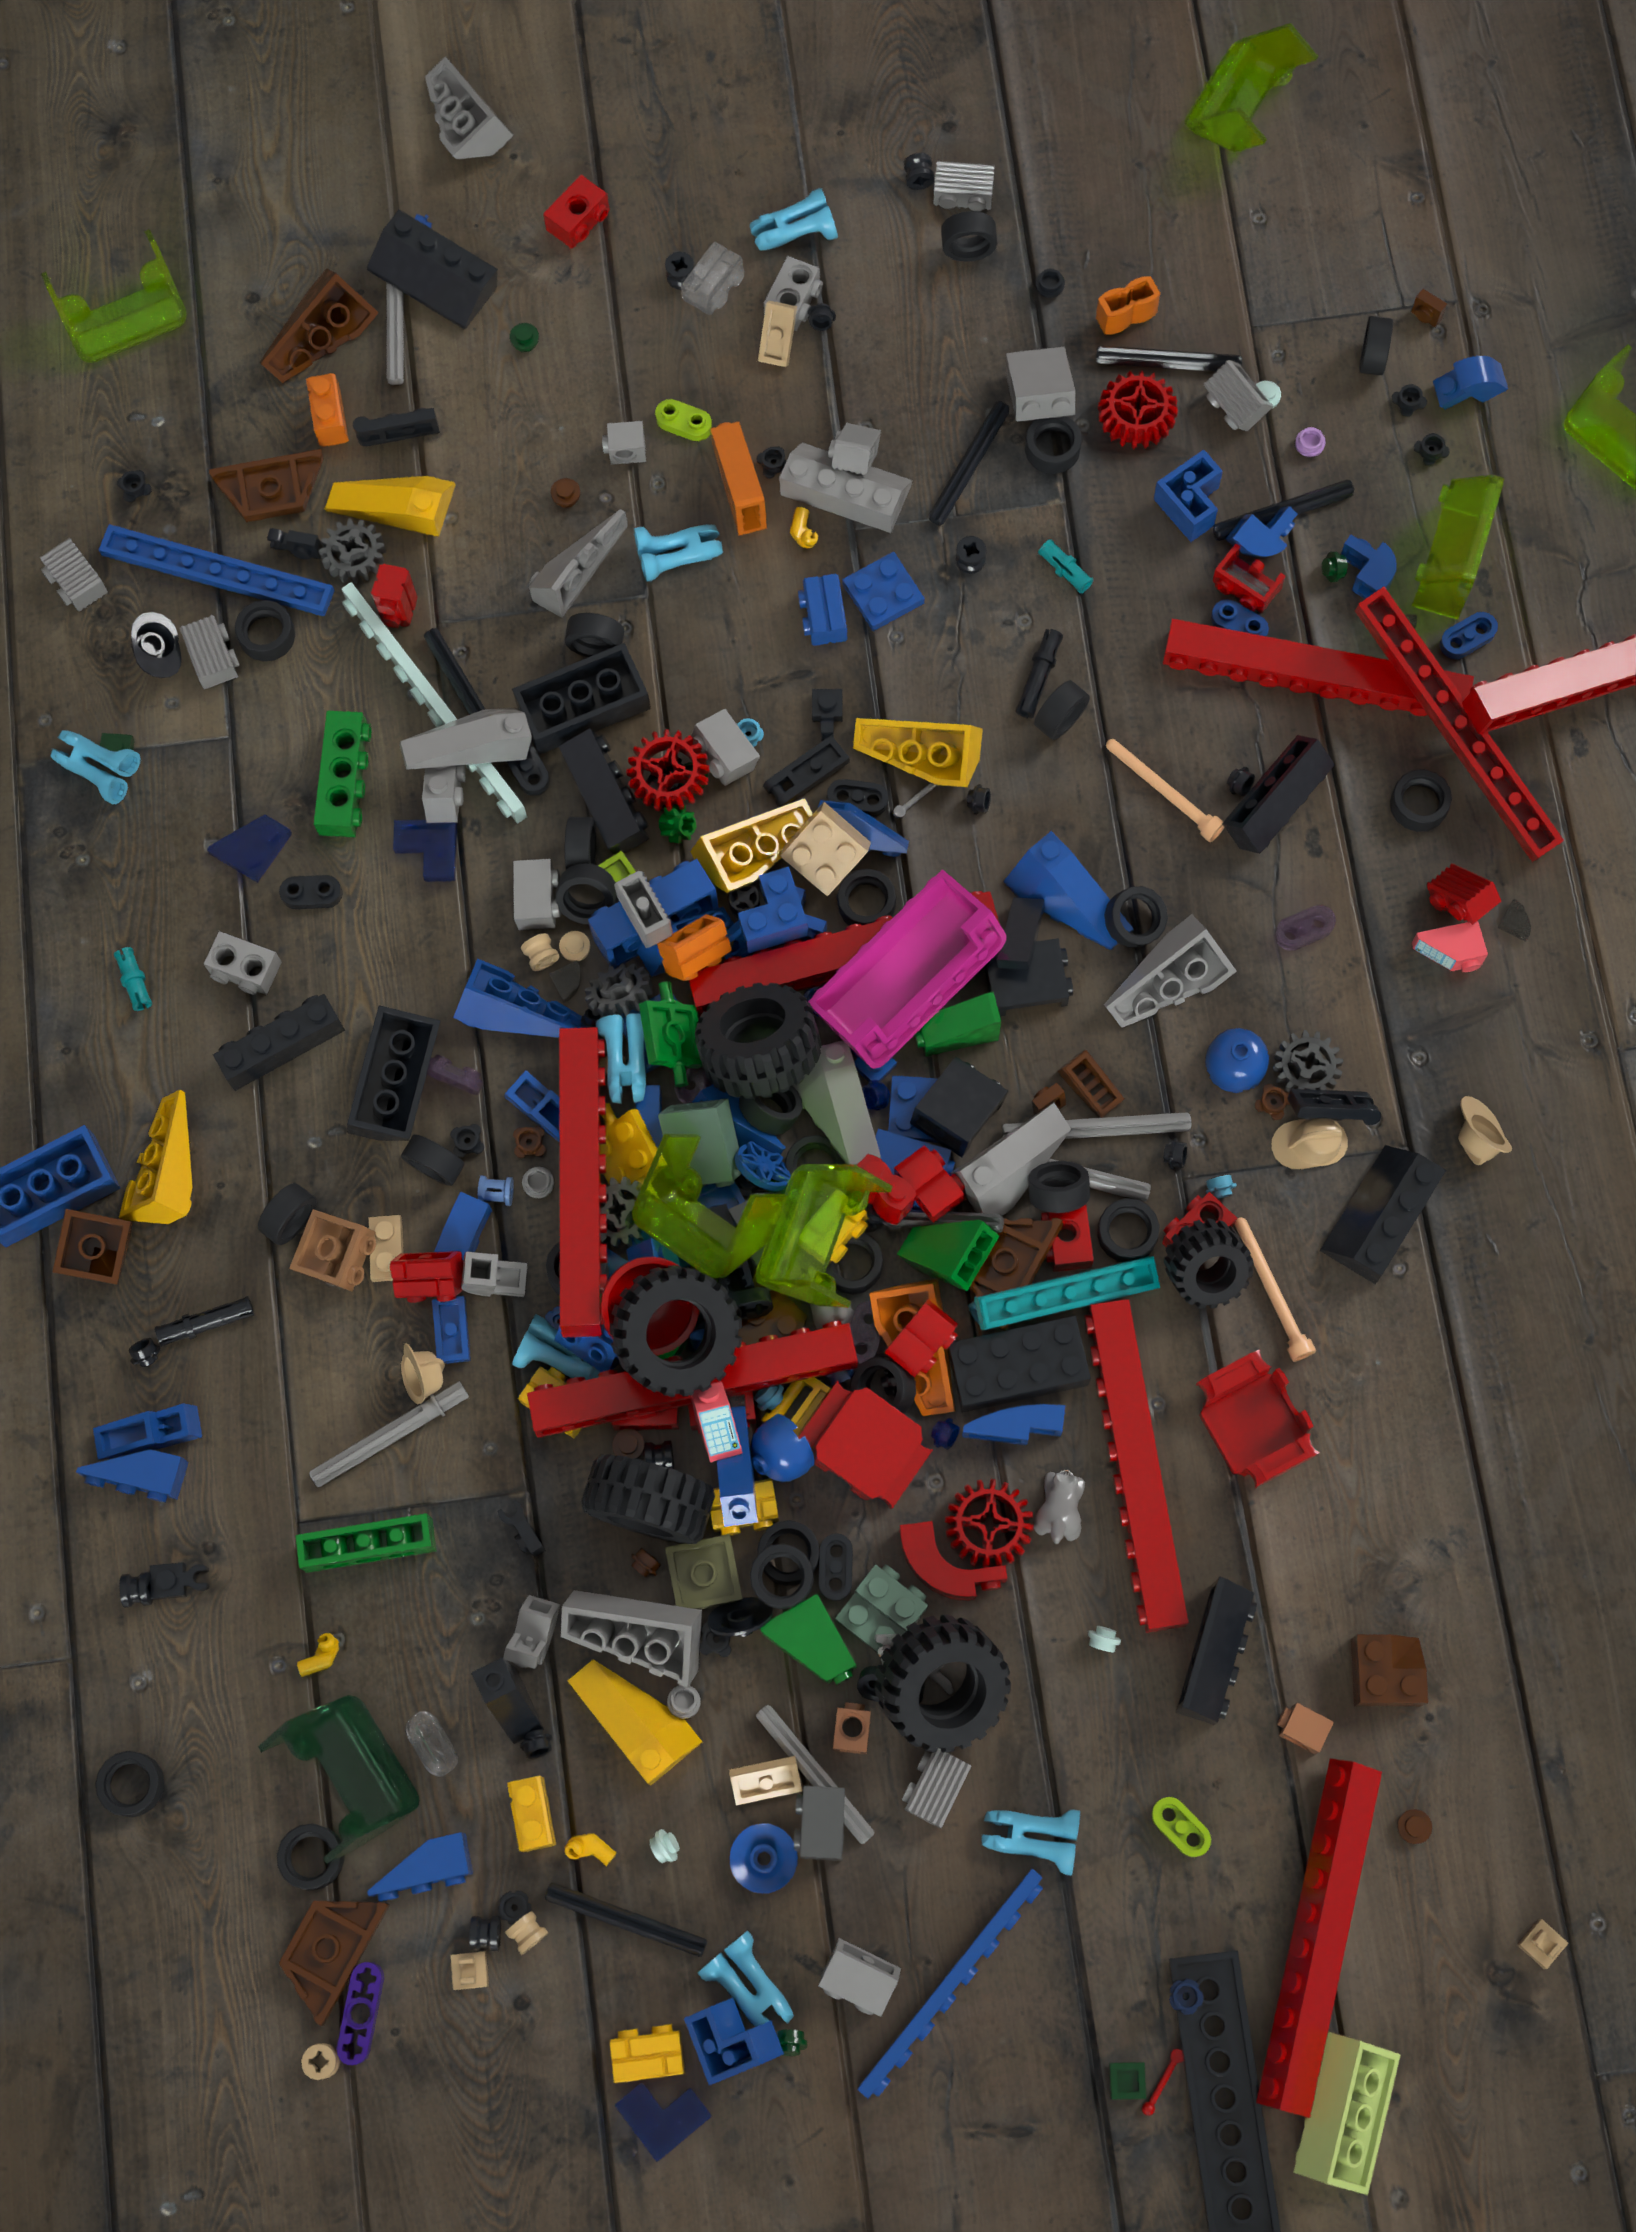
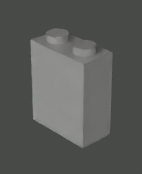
[1006,347,1075,422]

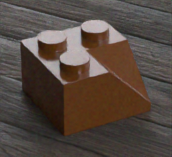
[52,1209,134,1285]
[1351,1634,1428,1706]

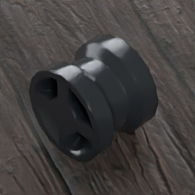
[904,153,935,190]
[665,251,695,290]
[956,536,986,574]
[728,884,760,918]
[645,1440,674,1469]
[119,1572,153,1608]
[469,1916,501,1951]

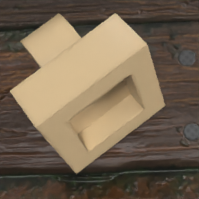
[1518,1919,1568,1969]
[451,1951,489,1990]

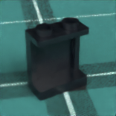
[984,938,1073,1017]
[910,1057,1008,1158]

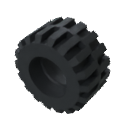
[1164,1219,1254,1309]

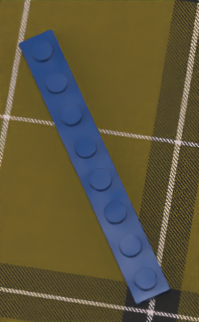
[99,524,335,617]
[857,1869,1043,2099]

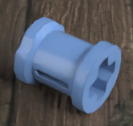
[478,1175,514,1206]

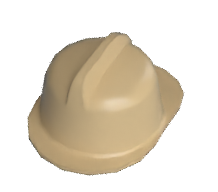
[1459,1096,1512,1165]
[1271,1118,1348,1169]
[401,1343,445,1404]

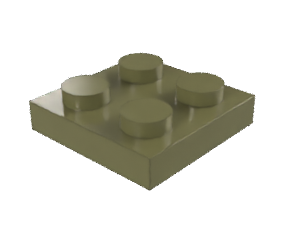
[665,1534,743,1610]

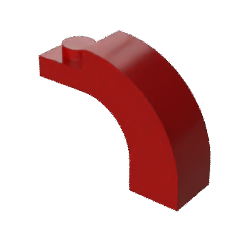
[899,1521,1008,1601]

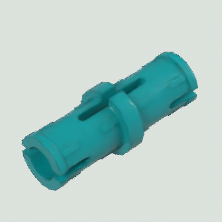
[1038,539,1094,594]
[113,947,153,1011]

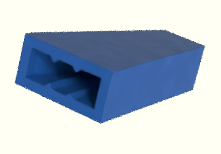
[717,1406,758,1527]

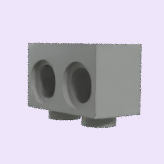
[764,256,823,331]
[204,931,282,995]

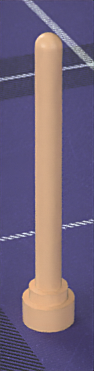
[1106,739,1225,843]
[1235,1217,1316,1362]

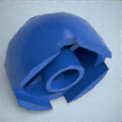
[1205,1028,1269,1093]
[751,1414,815,1482]

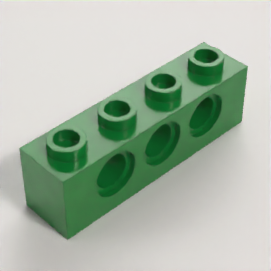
[314,710,372,837]
[295,1513,437,1573]

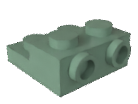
[835,1564,928,1653]

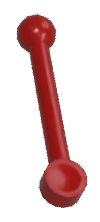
[1142,2049,1183,2116]

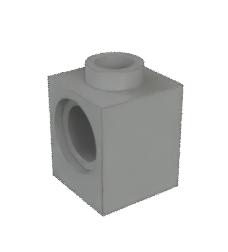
[602,421,646,464]

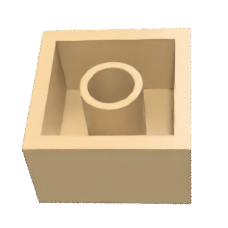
[780,802,871,896]

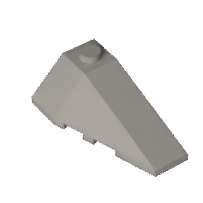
[425,57,513,159]
[529,509,628,618]
[400,707,532,770]
[1104,914,1237,1028]
[792,1040,882,1169]
[950,1103,1071,1216]

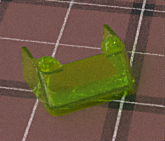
[1184,23,1318,152]
[41,229,187,363]
[1564,344,1636,490]
[1411,474,1505,620]
[632,1134,787,1278]
[756,1164,893,1308]

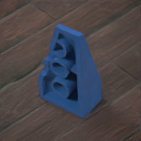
[1004,831,1134,950]
[453,959,582,1038]

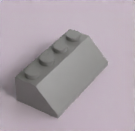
[779,443,912,533]

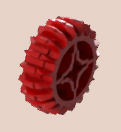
[1098,370,1178,450]
[626,729,710,811]
[945,1479,1034,1568]

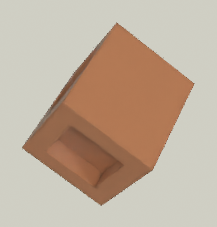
[833,1703,871,1755]
[1277,1703,1334,1755]

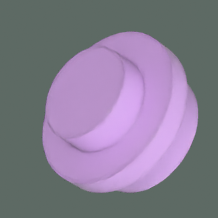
[1295,427,1325,457]

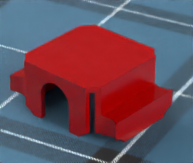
[1196,1349,1320,1488]
[797,1380,933,1509]

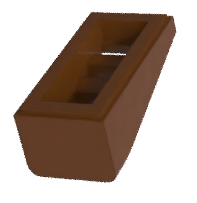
[1058,1050,1125,1118]

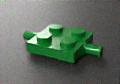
[639,981,702,1087]

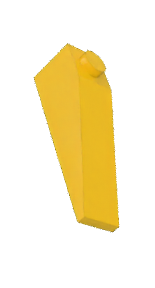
[690,798,813,893]

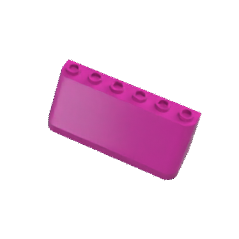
[808,869,1007,1069]

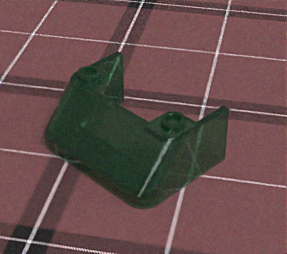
[258,1695,420,1864]

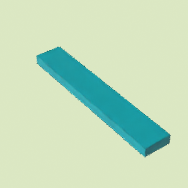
[974,1256,1160,1330]

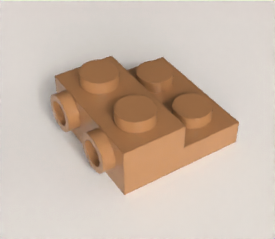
[289,1209,376,1292]

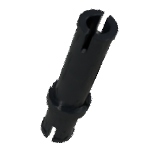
[1015,629,1063,718]
[155,1296,255,1347]

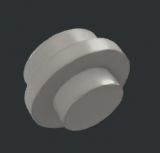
[522,1167,554,1198]
[667,1685,701,1719]

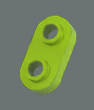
[655,399,712,441]
[1151,1797,1211,1857]

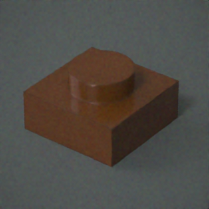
[1411,289,1447,328]
[1032,1083,1066,1115]

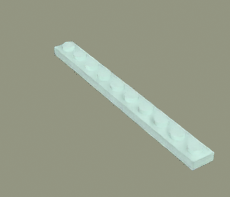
[341,582,527,824]

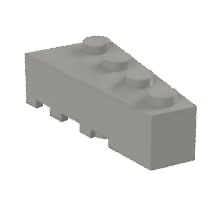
[561,1590,702,1688]

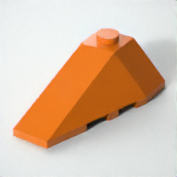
[869,1279,955,1416]

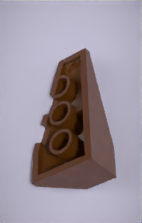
[259,268,379,383]

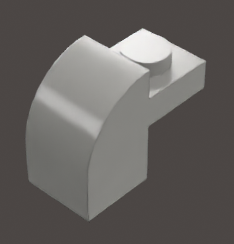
[461,1252,527,1297]
[503,1595,560,1669]

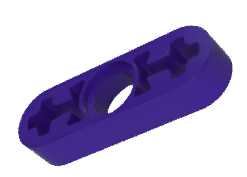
[337,1962,384,2065]

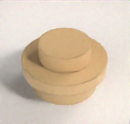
[559,931,591,962]

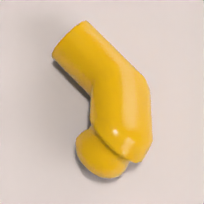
[790,507,818,549]
[297,1633,339,1677]
[565,1833,617,1866]

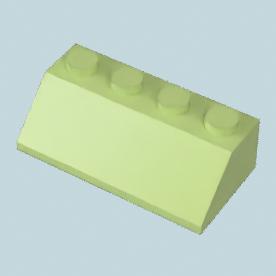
[1293,2032,1401,2195]

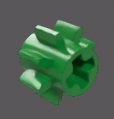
[658,804,697,843]

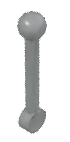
[893,783,939,819]

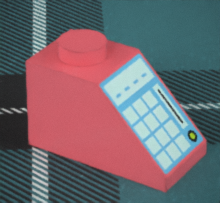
[1412,921,1488,972]
[691,1381,742,1463]

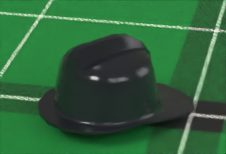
[131,612,182,678]

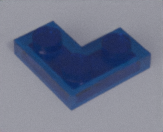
[393,820,457,882]
[615,2082,712,2162]

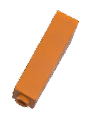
[710,421,767,536]

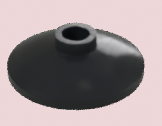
[707,1597,773,1637]

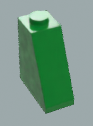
[914,992,1001,1057]
[897,1220,1000,1291]
[760,1594,856,1685]

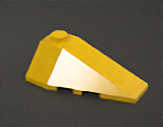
[325,476,456,537]
[853,718,983,787]
[119,1090,193,1224]
[568,1659,703,1786]

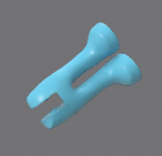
[750,188,838,251]
[633,524,723,582]
[50,730,140,804]
[596,1013,646,1104]
[512,1314,601,1380]
[982,1809,1081,1876]
[697,1930,794,2027]

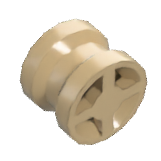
[521,933,560,971]
[505,1911,549,1955]
[301,2043,341,2080]

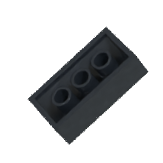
[367,209,498,330]
[347,1005,441,1141]
[1320,1145,1446,1284]
[1176,1576,1257,1725]

